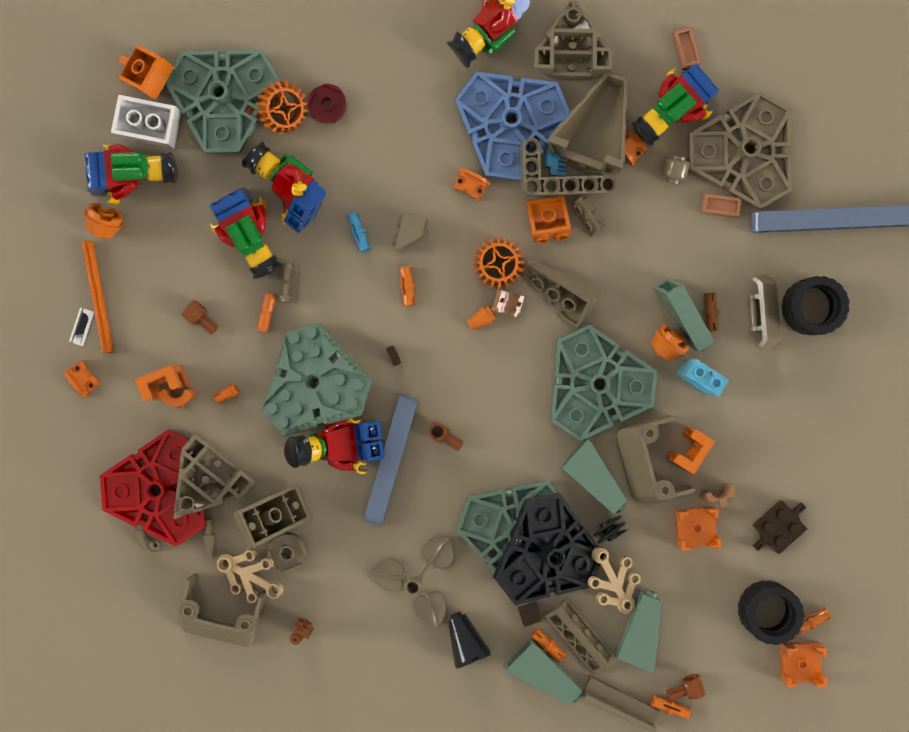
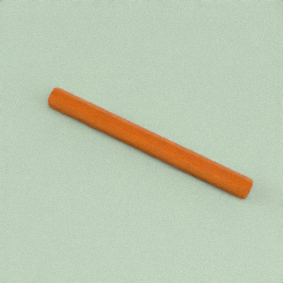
[82,241,114,353]

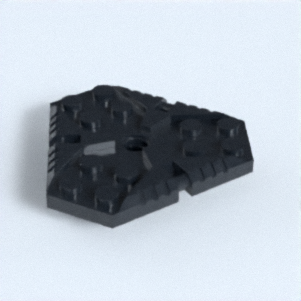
[493,492,604,605]

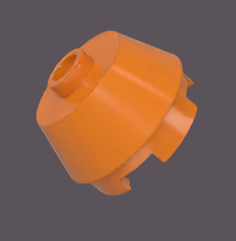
[84,203,123,239]
[651,323,690,362]

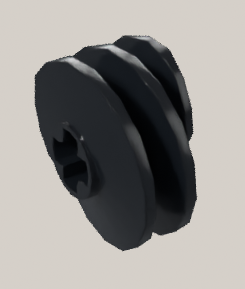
[593,515,628,544]

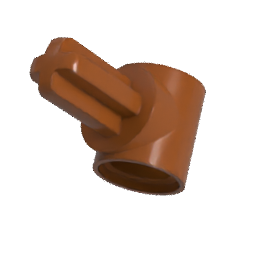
[181,300,218,334]
[429,422,463,451]
[666,674,706,701]

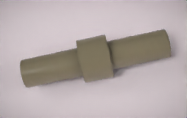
[203,519,215,558]

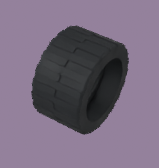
[782,276,850,335]
[738,580,805,645]

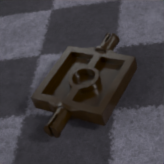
[752,500,807,554]

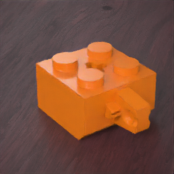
[118,45,175,100]

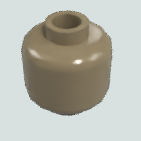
[663,155,690,184]

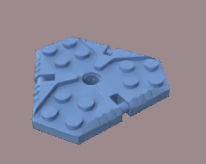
[455,71,570,181]

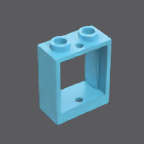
[676,359,729,397]

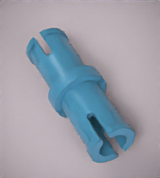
[346,213,371,253]

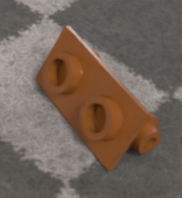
[290,617,314,645]

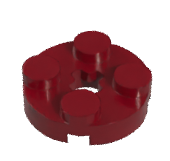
[308,83,347,124]

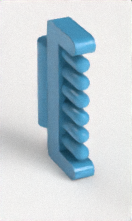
[544,145,567,177]

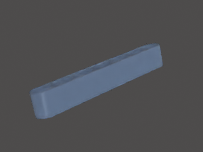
[363,394,418,526]

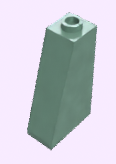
[654,278,715,352]
[560,439,627,514]
[614,590,661,673]
[505,638,583,705]

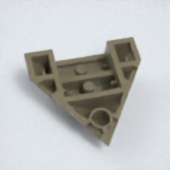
[534,0,612,79]
[173,433,255,520]

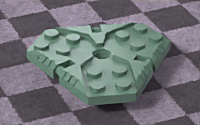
[165,50,282,154]
[262,322,372,436]
[550,324,657,441]
[457,480,571,573]

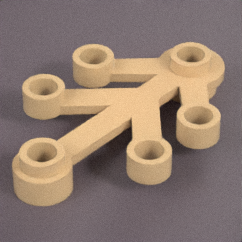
[588,547,641,614]
[217,549,284,604]

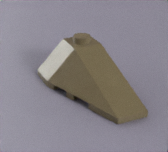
[522,259,602,329]

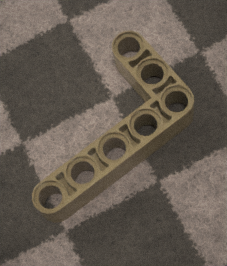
[519,138,617,196]

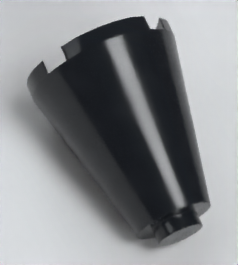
[448,611,491,669]

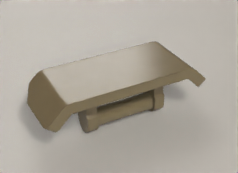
[747,275,781,350]

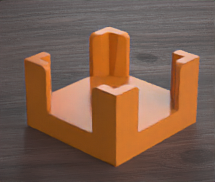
[135,365,190,402]
[667,427,715,475]
[675,506,721,551]
[781,642,827,688]

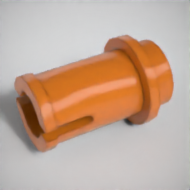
[213,384,240,404]

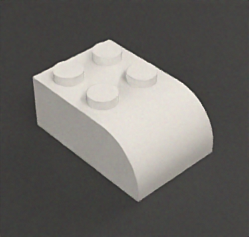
[111,95,181,149]

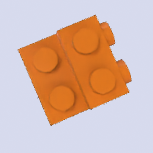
[526,195,571,244]

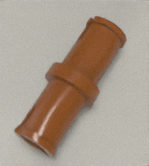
[703,292,719,331]

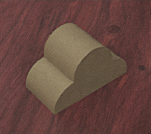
[232,484,311,550]

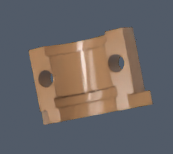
[491,290,524,317]
[700,483,736,510]

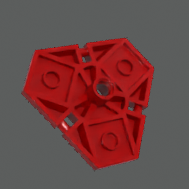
[100,429,206,547]

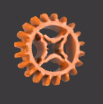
[256,80,308,134]
[473,237,525,289]

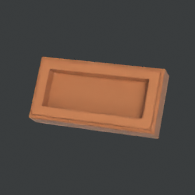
[672,26,702,70]
[700,193,742,218]

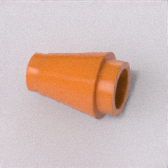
[467,305,497,330]

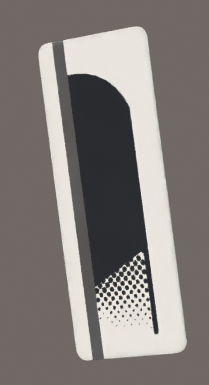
[69,307,94,346]

